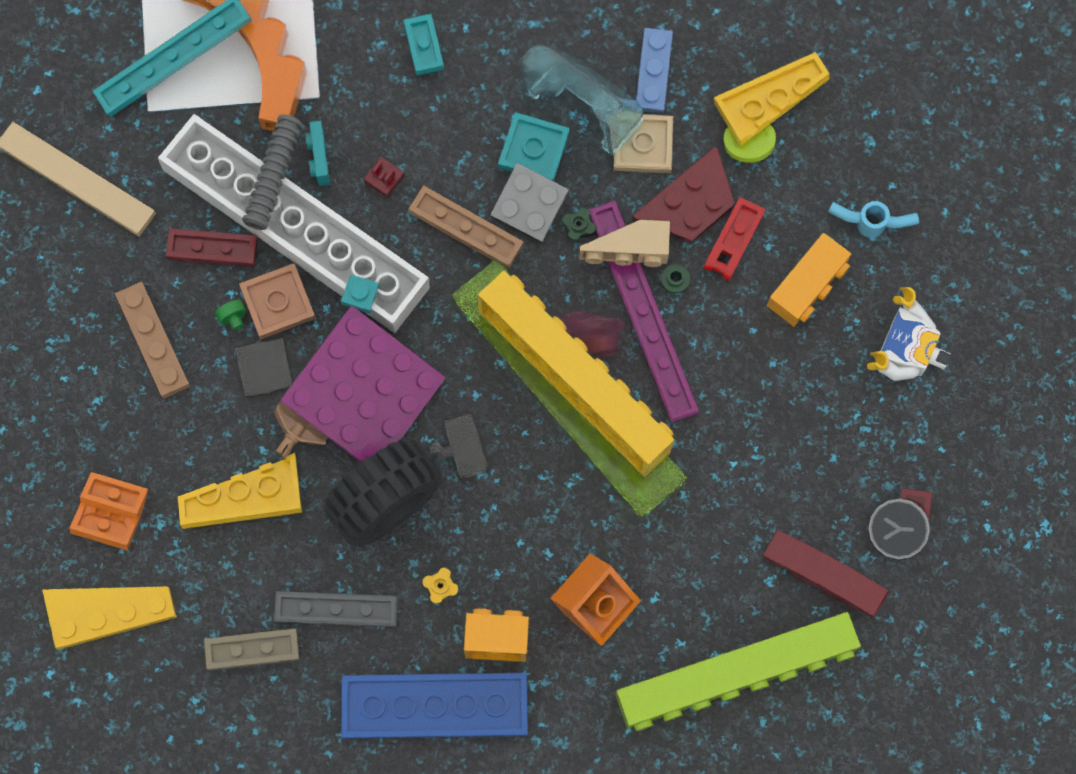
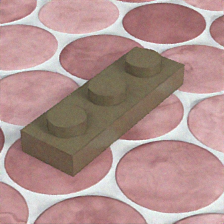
[204,628,300,671]

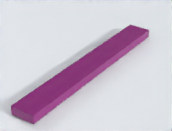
[589,201,699,424]

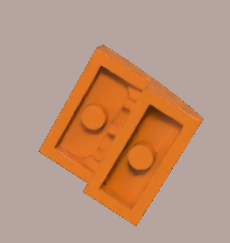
[69,472,148,551]

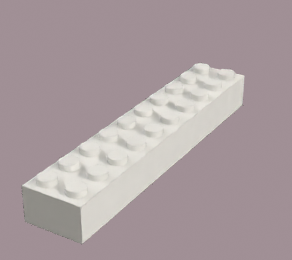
[158,114,430,333]

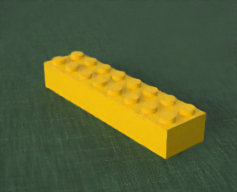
[478,271,675,478]

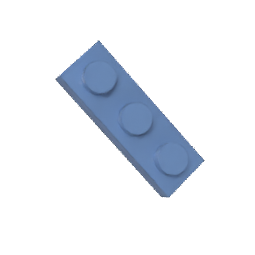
[635,28,673,114]

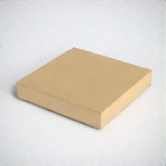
[613,113,673,173]

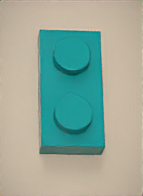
[404,14,444,76]
[305,121,330,186]

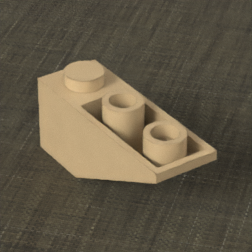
[579,220,670,267]

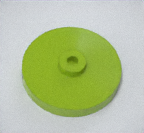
[724,124,776,163]

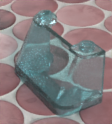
[519,45,643,155]

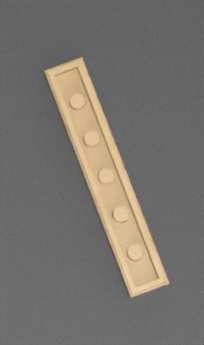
[0,122,156,237]

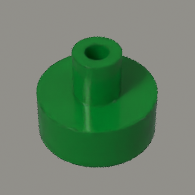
[215,300,247,331]

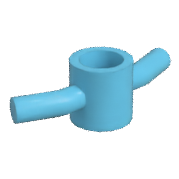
[828,201,919,238]

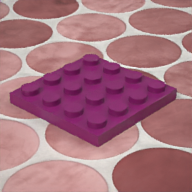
[279,306,446,463]

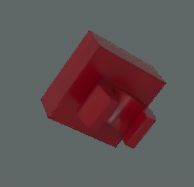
[363,157,404,198]

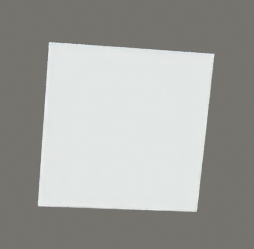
[142,0,320,112]

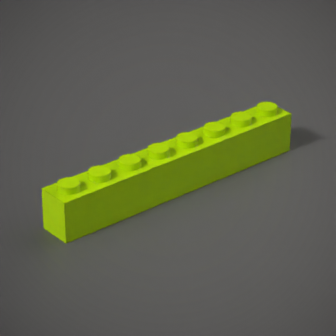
[615,612,861,731]

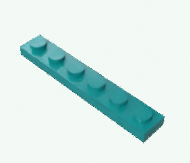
[93,0,253,117]

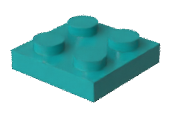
[498,112,570,182]

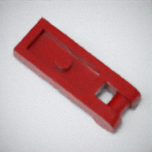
[703,197,766,281]

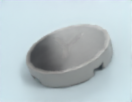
[869,498,930,559]

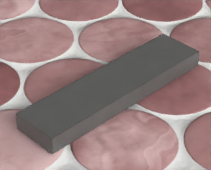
[274,591,398,628]

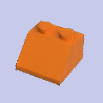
[550,554,641,646]

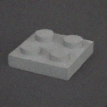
[491,163,569,242]

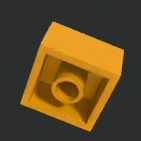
[464,609,529,662]

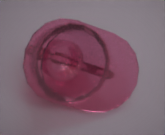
[559,312,625,355]

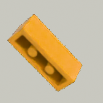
[767,233,851,327]

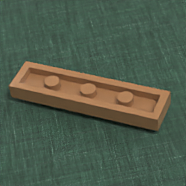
[408,185,524,269]
[115,282,190,399]

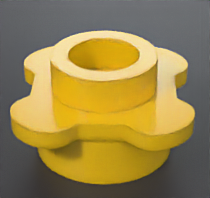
[423,568,458,604]

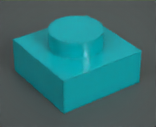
[341,274,380,314]

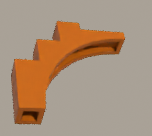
[182,0,307,132]

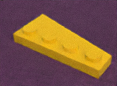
[714,52,829,147]
[178,453,302,529]
[42,587,177,650]

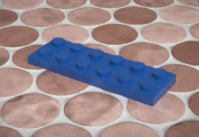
[342,673,528,739]

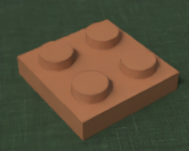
[239,263,316,340]

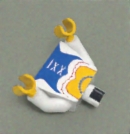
[867,287,951,381]

